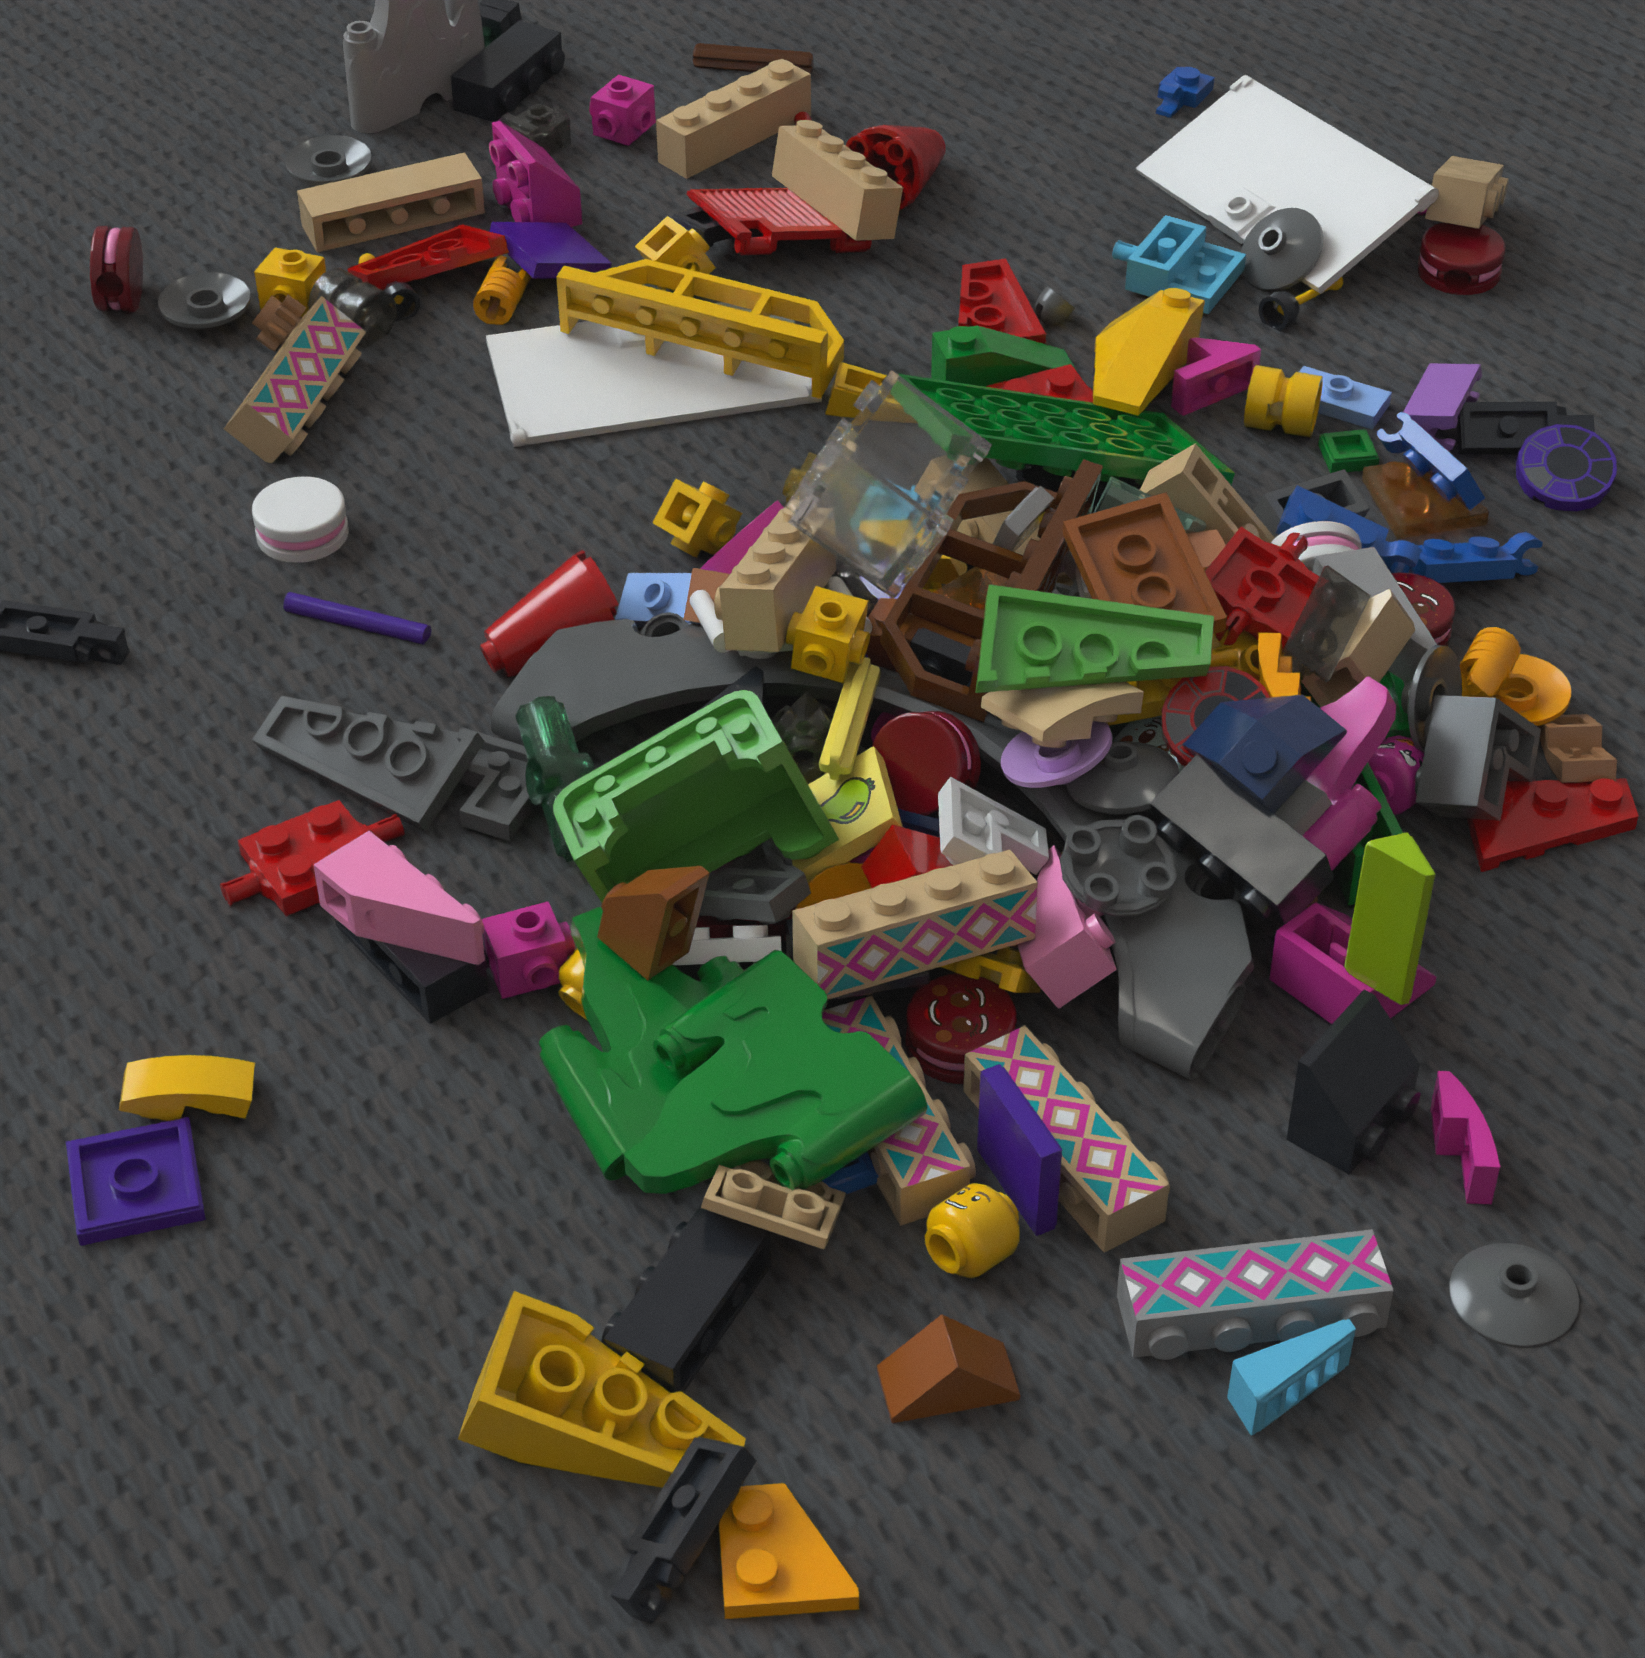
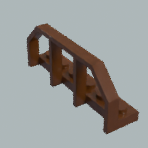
[880,459,1103,722]

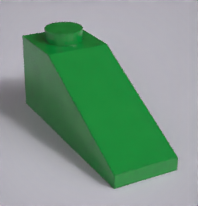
[931,325,1077,387]

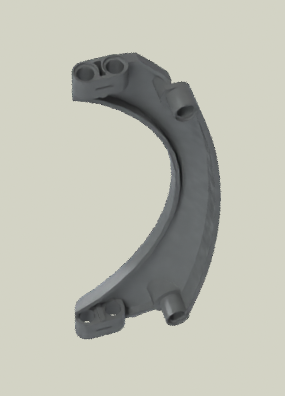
[490,612,1254,1081]

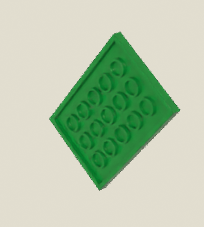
[891,373,1235,486]

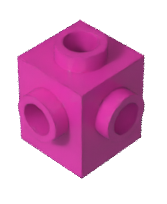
[589,74,656,146]
[482,901,575,999]

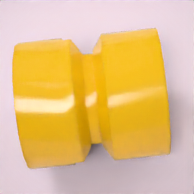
[1244,365,1323,438]

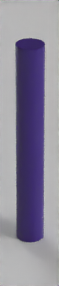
[283,592,432,645]

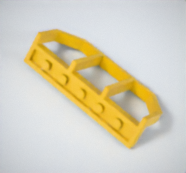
[556,259,844,399]

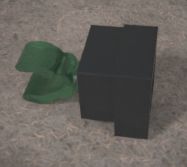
[479,0,522,48]

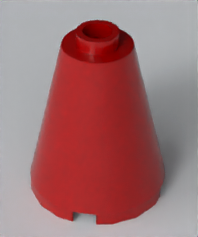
[480,550,619,677]

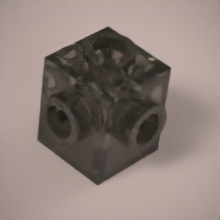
[771,692,835,784]

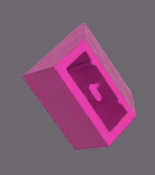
[489,121,582,227]
[1269,902,1437,1024]

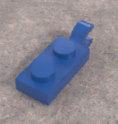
[1377,412,1485,511]
[1275,485,1422,573]
[1409,532,1543,583]

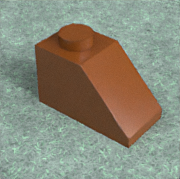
[597,866,710,980]

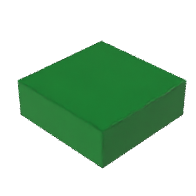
[1318,429,1379,473]

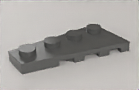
[252,696,485,832]

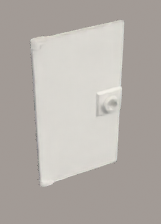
[1135,75,1439,294]
[486,302,822,447]

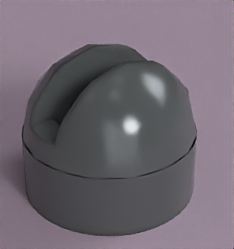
[1035,286,1075,325]

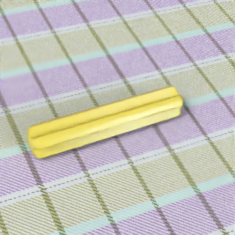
[819,657,881,780]

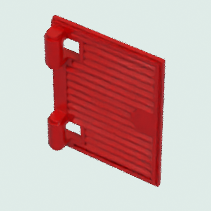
[686,188,872,255]

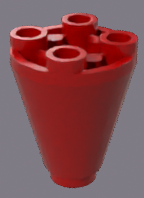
[846,125,946,211]

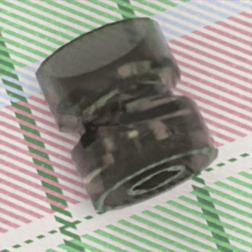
[308,268,397,348]

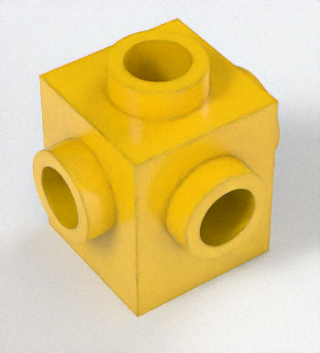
[635,216,716,291]
[254,247,331,318]
[652,478,743,557]
[786,586,870,683]

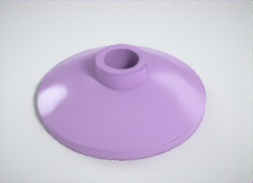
[1001,721,1112,788]

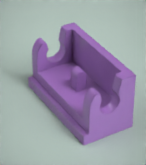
[1403,363,1482,451]

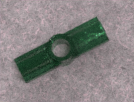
[515,696,595,862]

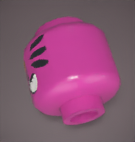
[1368,735,1424,815]

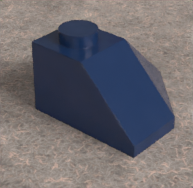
[1182,695,1347,814]

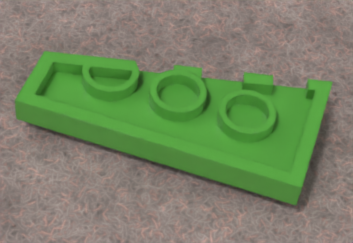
[975,584,1214,693]

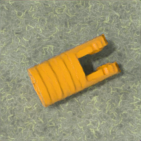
[473,255,531,325]
[1460,627,1521,697]

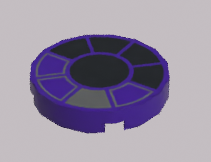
[1516,424,1617,511]

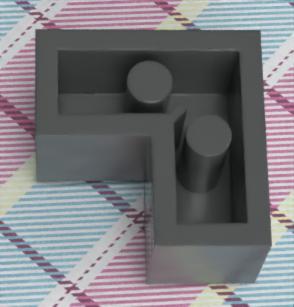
[1415,695,1541,821]

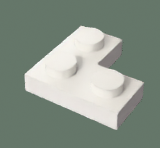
[938,777,1049,875]

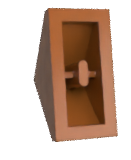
[877,1314,1020,1423]

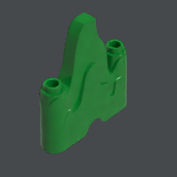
[539,907,744,1181]
[624,949,928,1194]

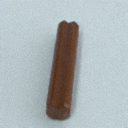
[693,43,814,74]

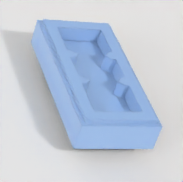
[1299,366,1392,429]
[615,573,700,628]

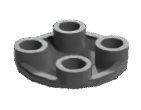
[1060,815,1177,916]

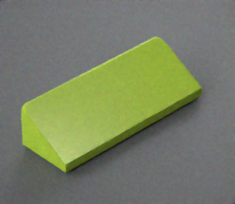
[1344,832,1435,1005]

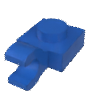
[1156,67,1215,118]

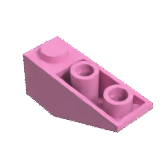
[314,831,485,965]
[1017,846,1117,1009]

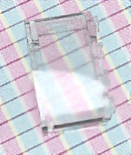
[785,370,992,599]

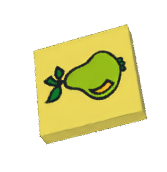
[792,746,903,882]

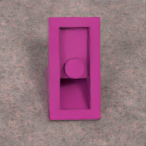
[1171,337,1261,416]

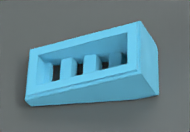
[1227,1319,1356,1436]

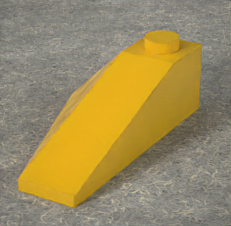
[1093,288,1205,416]
[458,1291,746,1488]

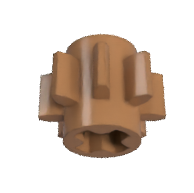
[252,295,306,352]

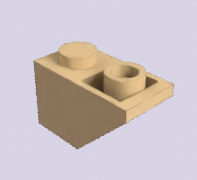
[1293,589,1415,707]

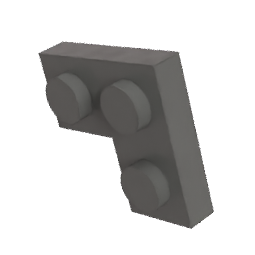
[458,728,561,841]

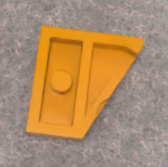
[719,1483,859,1619]

